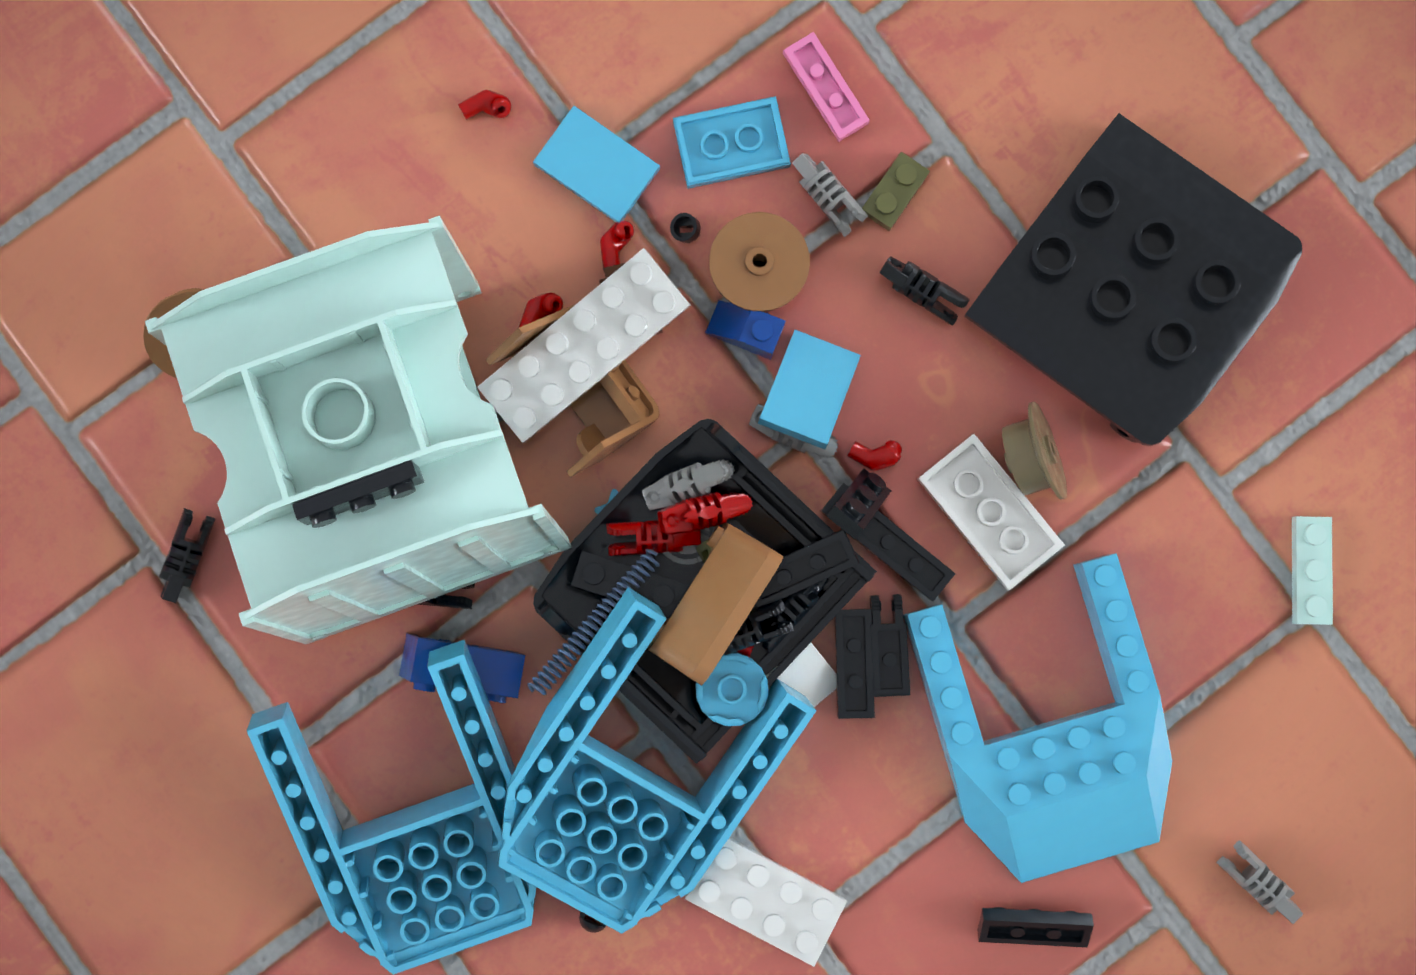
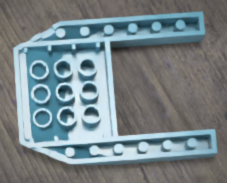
[903,553,1172,883]
[498,587,817,934]
[247,639,537,975]

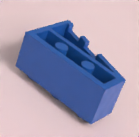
[399,633,526,703]

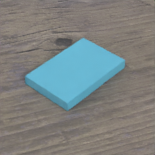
[673,96,791,189]
[533,106,660,223]
[758,330,861,450]

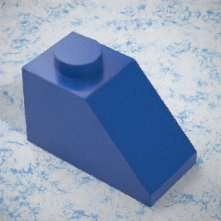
[705,300,786,360]

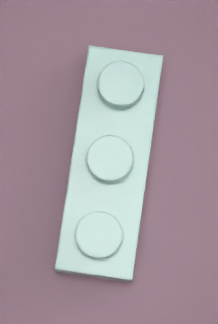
[1292,516,1333,625]

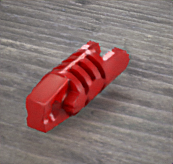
[657,492,753,533]
[606,520,702,556]

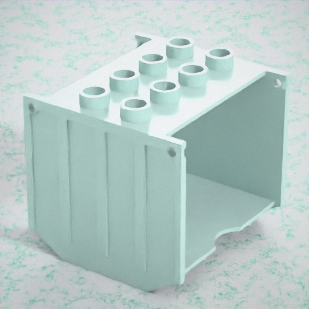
[145,215,572,644]

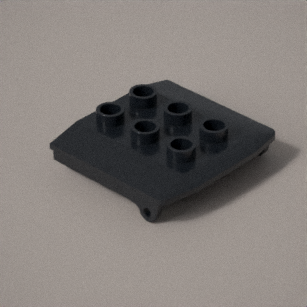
[964,113,1302,446]
[533,419,877,764]

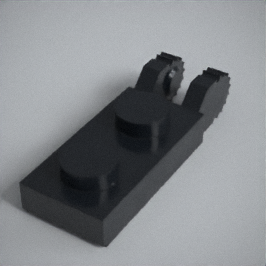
[870,594,910,697]

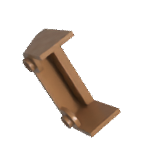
[486,305,659,477]
[647,523,783,686]

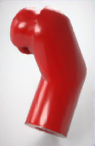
[458,90,511,120]
[600,221,634,271]
[518,292,563,328]
[847,440,902,471]

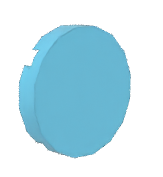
[696,653,769,726]

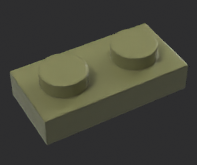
[862,152,930,231]

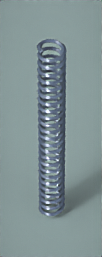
[527,549,660,695]

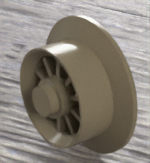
[1002,402,1067,500]

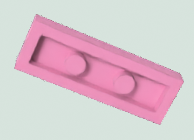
[783,32,870,142]

